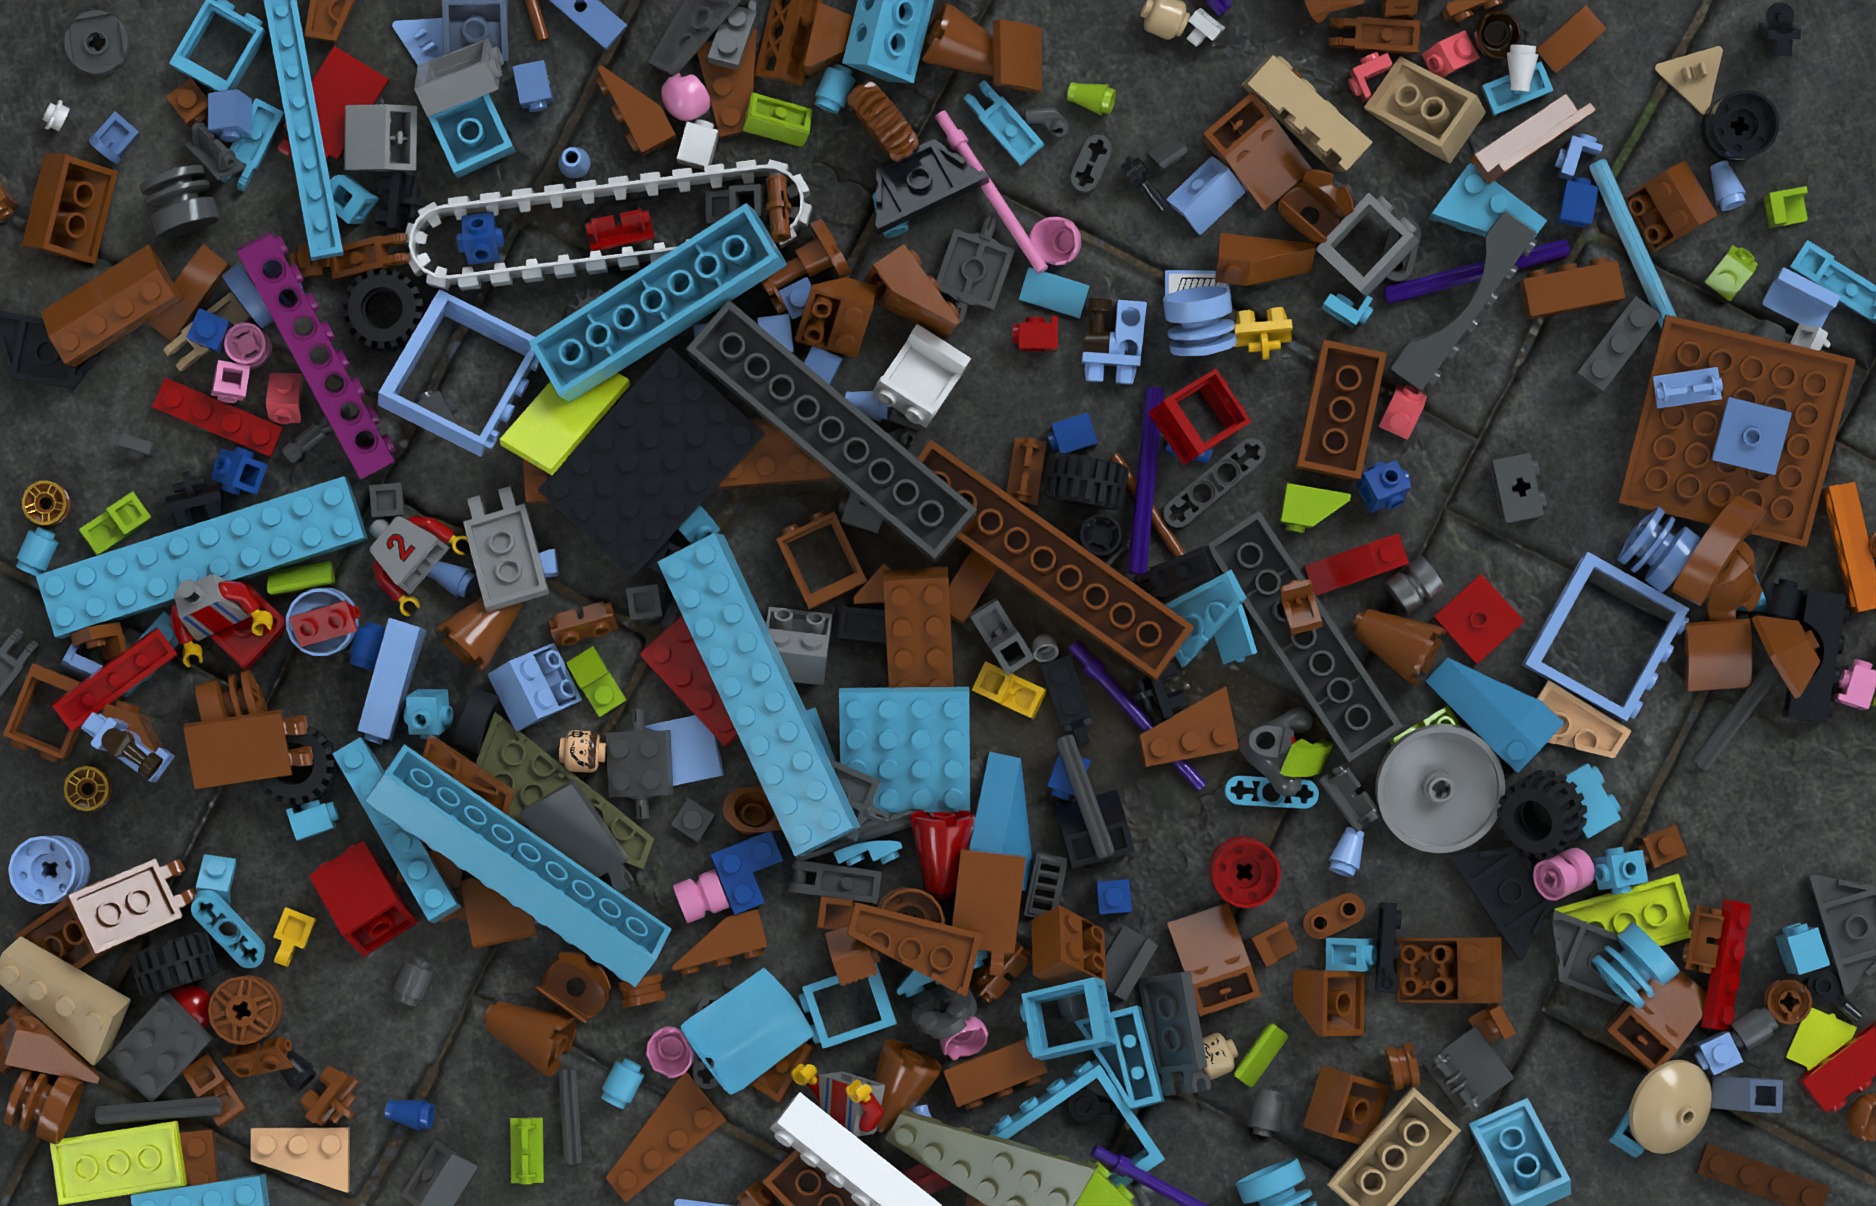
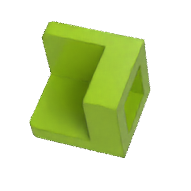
[1763,186,1808,229]

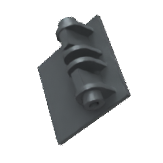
[1423,1026,1514,1116]

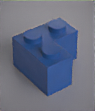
[711,831,784,915]

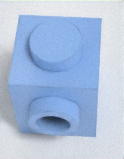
[1693,1030,1743,1075]

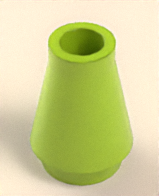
[1067,82,1116,116]

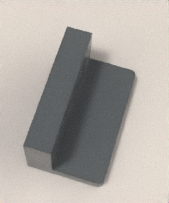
[1105,926,1158,1001]
[401,1140,477,1206]

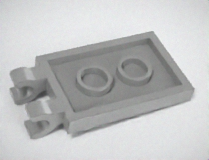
[463,486,550,612]

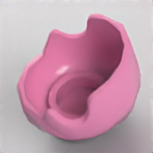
[662,73,710,121]
[1029,217,1081,265]
[940,1015,988,1061]
[646,1026,695,1078]

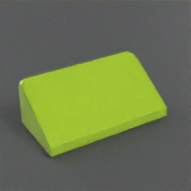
[743,92,813,147]
[267,561,336,596]
[1233,1022,1288,1087]

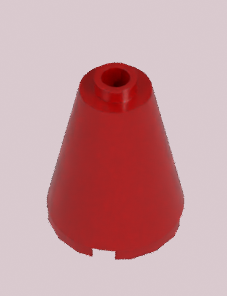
[910,810,975,899]

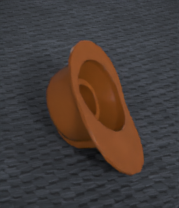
[723,786,782,837]

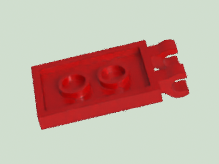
[278,46,390,162]

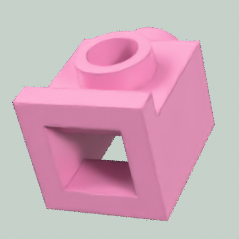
[211,360,250,403]
[1832,659,1876,710]

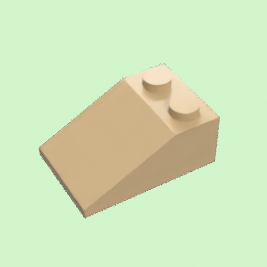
[1364,56,1486,164]

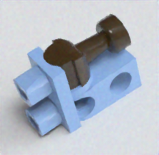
[1081,298,1147,385]
[81,712,175,783]

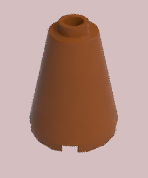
[920,2,993,76]
[435,596,523,673]
[1352,609,1446,686]
[483,1001,577,1077]
[874,1039,942,1134]

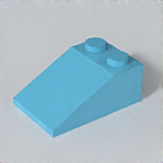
[1469,1098,1571,1206]

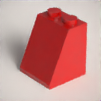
[309,840,418,957]

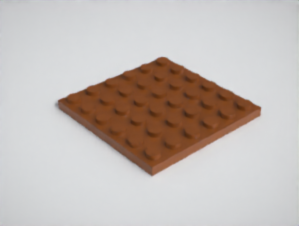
[1617,314,1856,547]

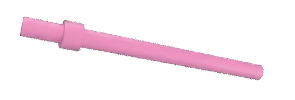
[935,110,1048,274]

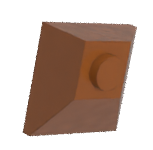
[804,3,854,78]
[1751,615,1820,699]
[1293,970,1365,1036]

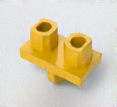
[1233,307,1293,360]

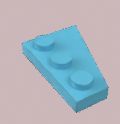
[1165,570,1246,668]

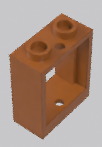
[776,510,867,610]
[3,663,84,763]

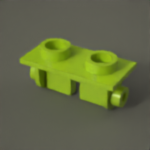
[510,1117,544,1184]

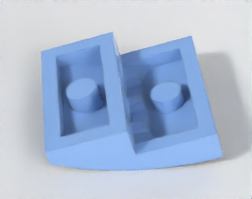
[645,715,725,786]

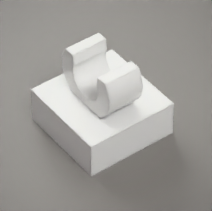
[1187,8,1225,47]
[1790,324,1830,350]

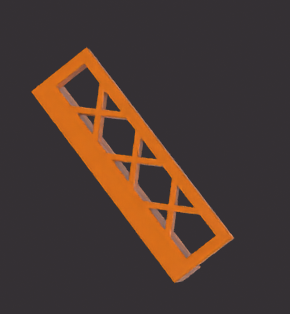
[1822,481,1876,614]

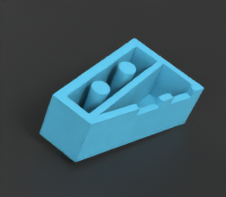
[1427,163,1547,238]

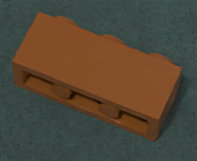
[1519,257,1625,320]
[943,1037,1048,1110]

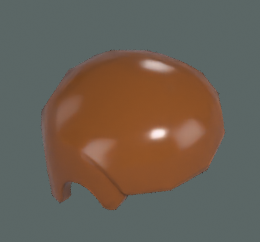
[1847,1093,1876,1142]

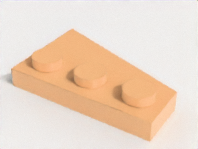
[1537,679,1632,758]
[251,1127,350,1193]

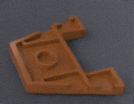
[422,735,515,855]

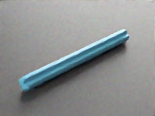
[1589,159,1677,328]

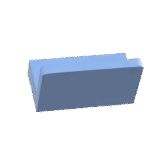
[1166,156,1245,235]
[1761,267,1841,328]

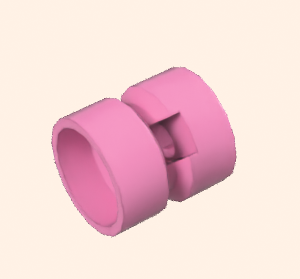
[224,322,272,369]
[1533,848,1595,901]
[673,869,730,923]

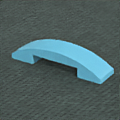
[1789,240,1876,324]

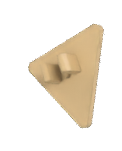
[1655,46,1723,115]

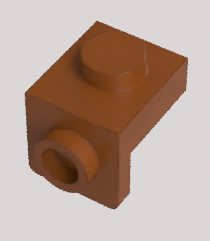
[1280,579,1323,635]

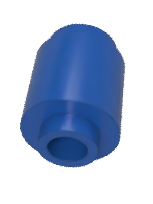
[349,621,385,671]

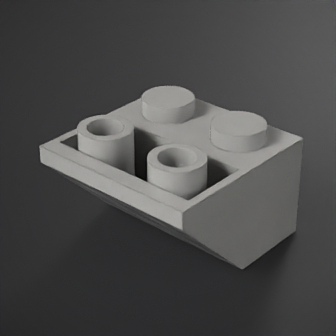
[344,104,417,173]
[766,607,833,686]

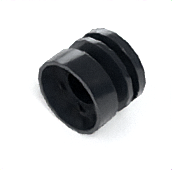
[1701,90,1779,162]

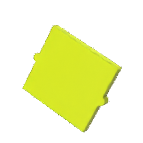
[1785,1007,1857,1071]

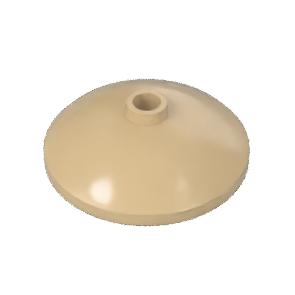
[1629,1060,1712,1154]

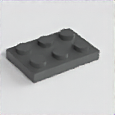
[107,992,214,1102]

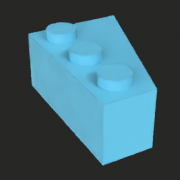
[1075,1005,1165,1110]

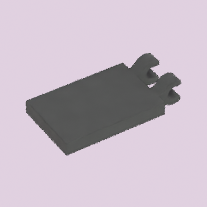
[519,779,634,893]
[1138,971,1211,1096]

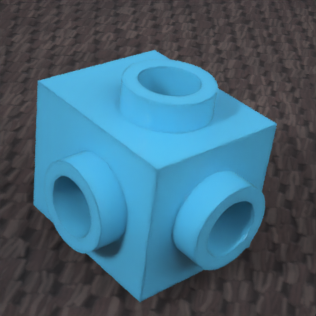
[404,689,453,739]
[1592,847,1648,895]

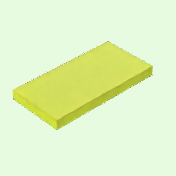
[500,373,630,475]
[1554,874,1692,947]
[50,1121,187,1205]

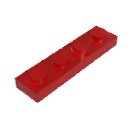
[152,378,284,458]
[51,627,177,732]
[1701,899,1751,1032]

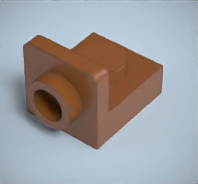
[166,78,208,129]
[70,622,126,660]
[1636,824,1688,869]
[1468,1003,1516,1043]

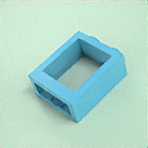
[169,0,268,92]
[799,963,897,1049]
[1020,977,1116,1061]

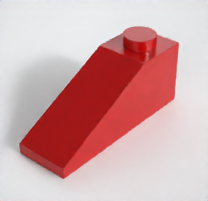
[1304,533,1409,596]

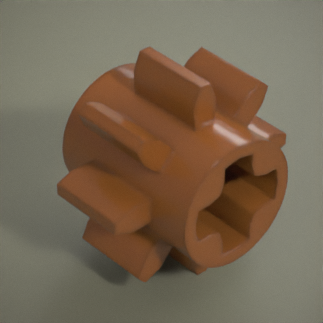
[289,243,330,278]

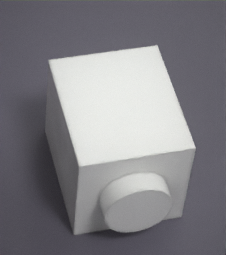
[677,119,719,170]

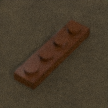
[1695,1143,1830,1206]

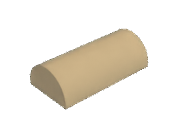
[1326,1087,1461,1206]

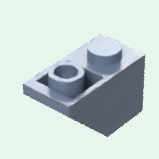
[1711,1075,1783,1113]

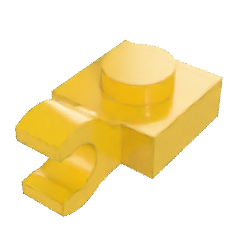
[273,907,317,967]

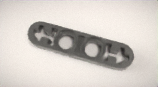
[1163,438,1266,529]

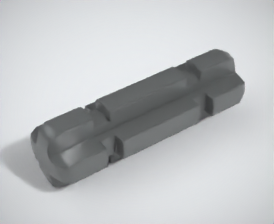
[282,414,334,463]

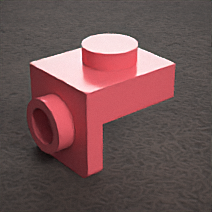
[1422,30,1480,78]
[1348,52,1393,102]
[266,373,303,424]
[1379,384,1427,440]

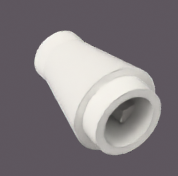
[1507,45,1539,92]

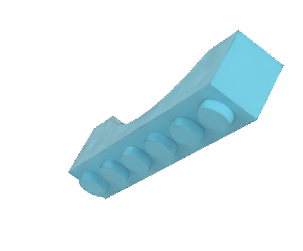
[333,737,462,923]

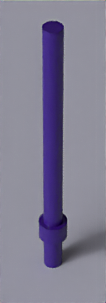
[1068,640,1207,792]
[1090,1145,1208,1206]

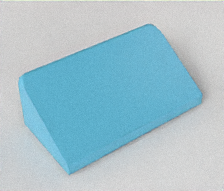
[1019,267,1090,319]

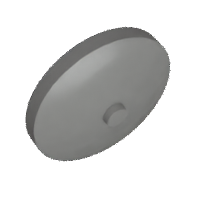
[1375,724,1505,853]

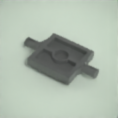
[936,216,1015,323]
[606,708,673,819]
[829,759,892,841]

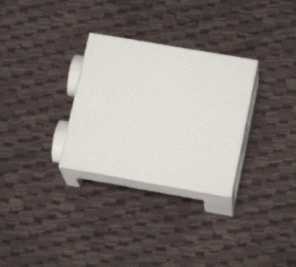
[872,324,971,428]

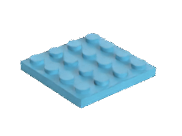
[839,687,970,813]

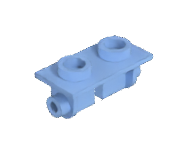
[1653,367,1723,408]

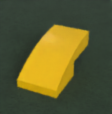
[972,661,1047,720]

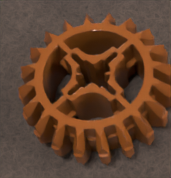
[847,80,918,162]

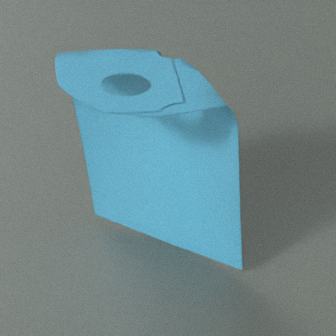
[680,968,814,1095]

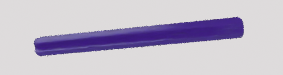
[1384,239,1570,304]
[1128,386,1164,576]

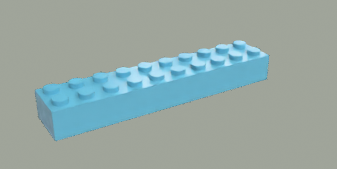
[36,476,368,639]
[658,533,861,856]
[365,744,671,987]

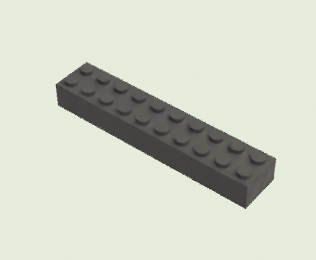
[686,300,977,563]

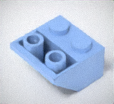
[487,643,582,732]

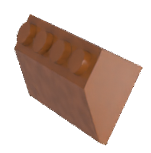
[41,244,183,367]

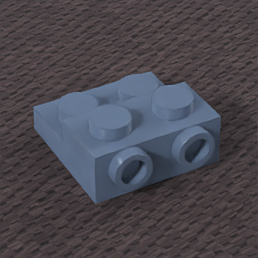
[442,0,509,61]

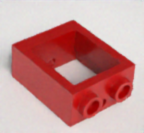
[1148,368,1252,466]

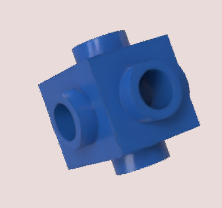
[457,211,505,265]
[210,447,268,496]
[1356,460,1411,513]

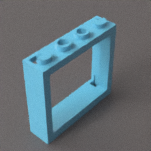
[990,1058,1165,1206]

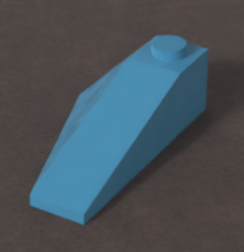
[1426,658,1565,773]
[969,752,1033,891]

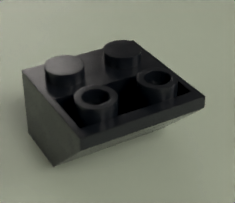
[1055,789,1135,868]

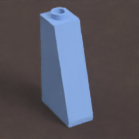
[358,618,427,745]

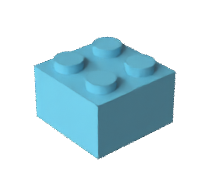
[428,93,516,178]

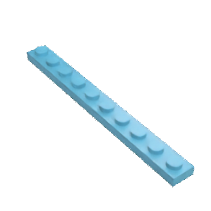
[264,0,343,261]

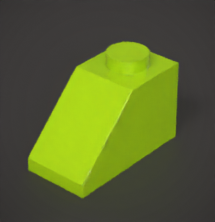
[1279,483,1351,533]

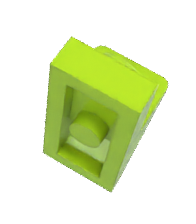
[566,646,627,717]

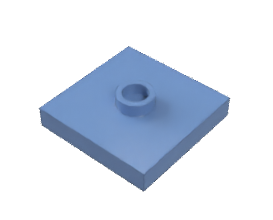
[1711,396,1792,475]

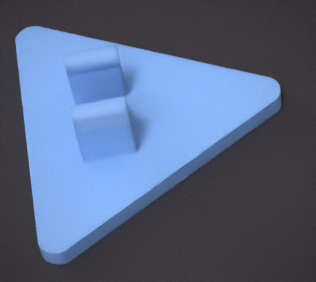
[392,18,444,65]

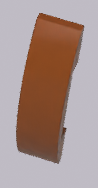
[1672,495,1766,606]

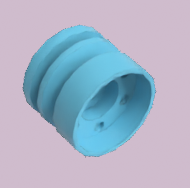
[1592,922,1680,1010]
[1235,1157,1317,1206]

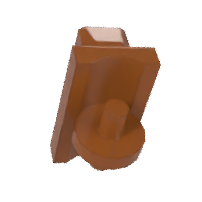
[300,1066,360,1127]

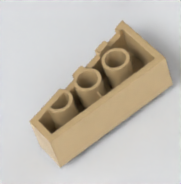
[1241,55,1373,173]
[0,936,131,1066]

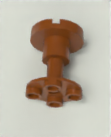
[760,218,852,314]

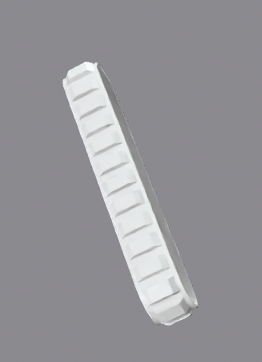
[405,159,812,291]

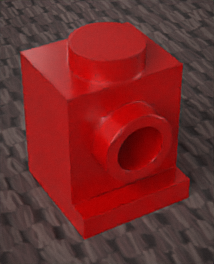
[1012,316,1058,352]

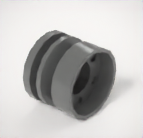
[139,165,221,239]

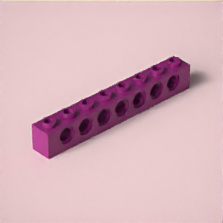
[236,230,396,479]

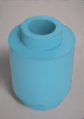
[815,64,856,114]
[16,527,59,576]
[601,1058,645,1109]

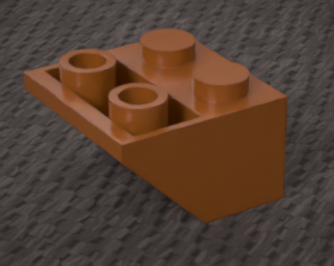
[1624,160,1718,254]
[795,277,877,358]
[1031,905,1107,986]

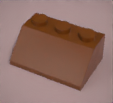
[21,152,118,264]

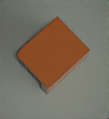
[817,896,854,930]
[1249,920,1298,967]

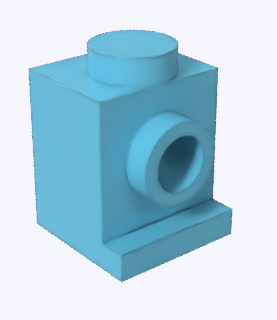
[330,175,380,224]
[286,799,339,841]

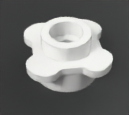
[42,100,70,131]

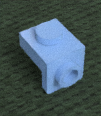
[1555,134,1603,180]

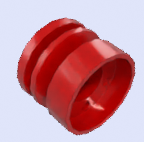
[1208,836,1281,908]

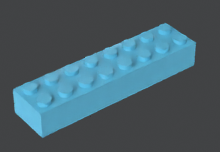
[528,203,787,402]

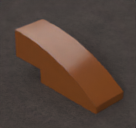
[148,244,232,342]

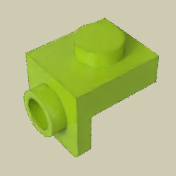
[1704,245,1758,301]

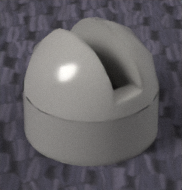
[1032,634,1059,662]

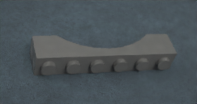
[1390,208,1538,391]

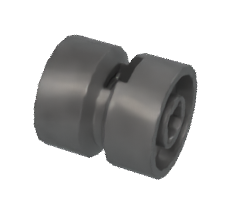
[1384,556,1445,615]

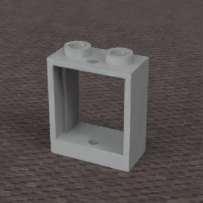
[414,38,504,117]
[1316,193,1420,297]

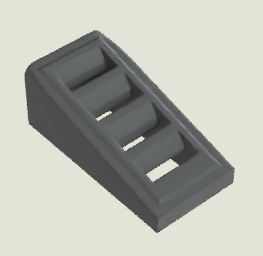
[1024,852,1068,918]

